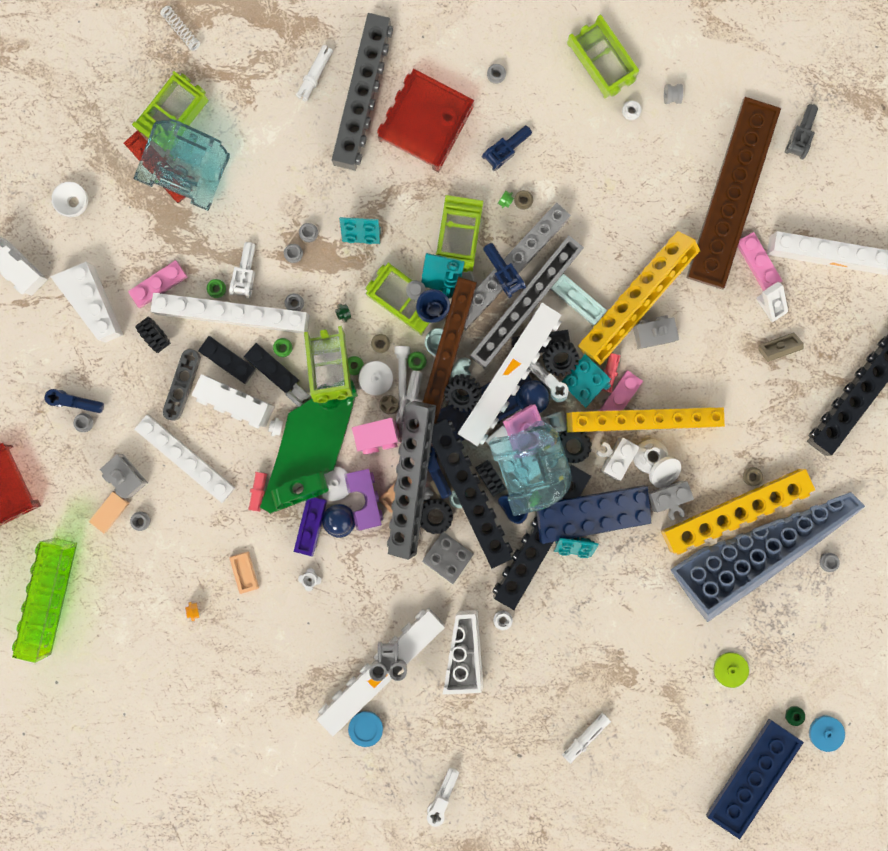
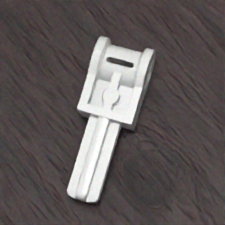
[229,242,255,298]
[528,361,569,403]
[396,371,423,425]
[427,768,459,827]

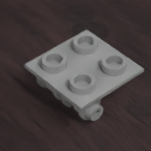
[422,532,474,584]

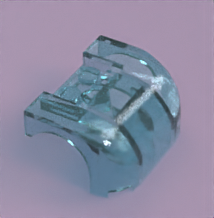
[133,119,230,211]
[489,421,572,516]

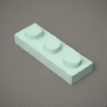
[550,274,607,326]

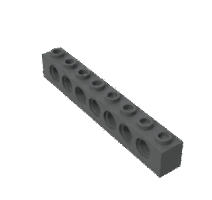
[332,13,393,171]
[387,401,436,560]

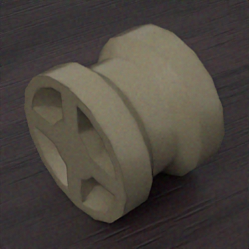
[379,395,399,414]

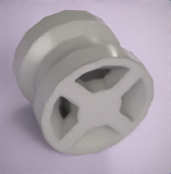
[664,84,683,104]
[285,383,310,407]

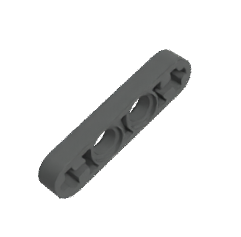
[163,349,201,421]

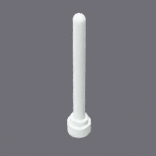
[395,346,410,438]

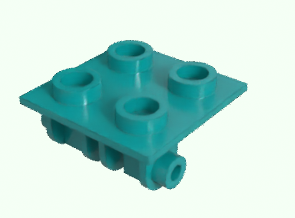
[339,217,381,244]
[421,253,464,299]
[561,354,611,408]
[554,537,599,558]

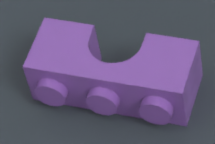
[344,469,383,531]

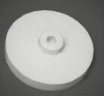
[358,361,393,395]
[649,456,681,488]
[322,467,349,501]

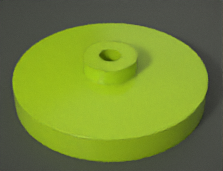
[713,652,749,688]

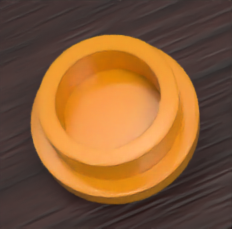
[185,602,199,621]

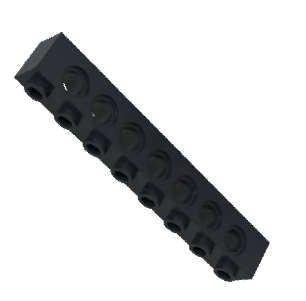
[807,335,888,456]
[431,418,513,569]
[492,464,591,610]

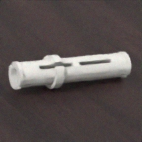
[296,45,333,101]
[562,713,611,764]

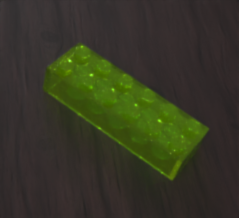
[12,538,77,663]

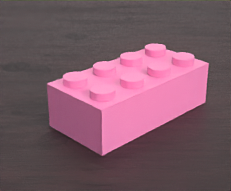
[352,418,401,454]

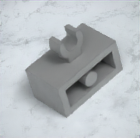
[633,315,679,349]
[99,454,148,499]
[648,481,694,520]

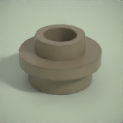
[514,190,533,210]
[371,334,390,353]
[743,467,763,486]

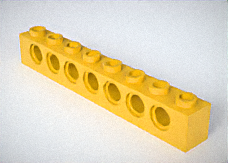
[578,231,700,366]
[566,407,725,432]
[661,469,815,555]

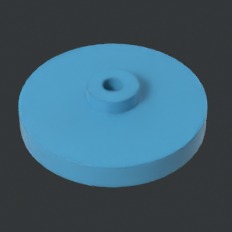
[348,711,383,747]
[809,716,845,752]

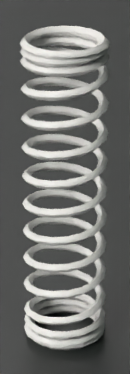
[160,6,200,51]

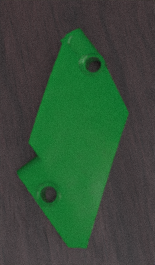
[260,378,358,514]

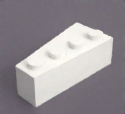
[51,262,123,343]
[192,374,275,429]
[443,610,484,694]

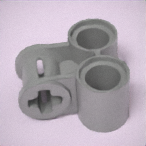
[369,641,407,681]

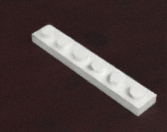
[134,415,235,503]

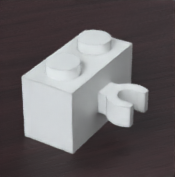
[596,437,640,481]

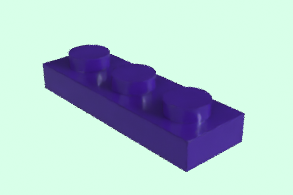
[293,497,327,557]

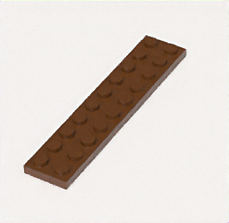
[686,97,781,290]

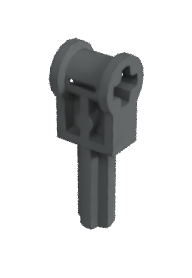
[785,104,818,160]

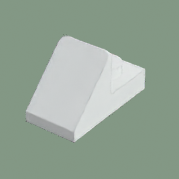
[756,282,788,322]

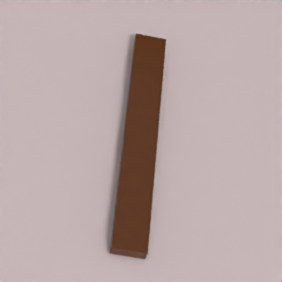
[416,277,477,427]

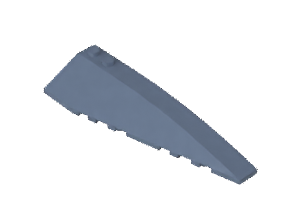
[671,492,865,622]

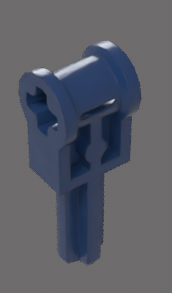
[481,126,532,171]
[483,243,526,298]
[44,389,104,413]
[428,446,452,499]

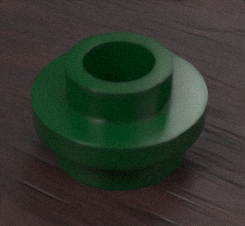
[335,304,351,323]
[785,706,805,726]

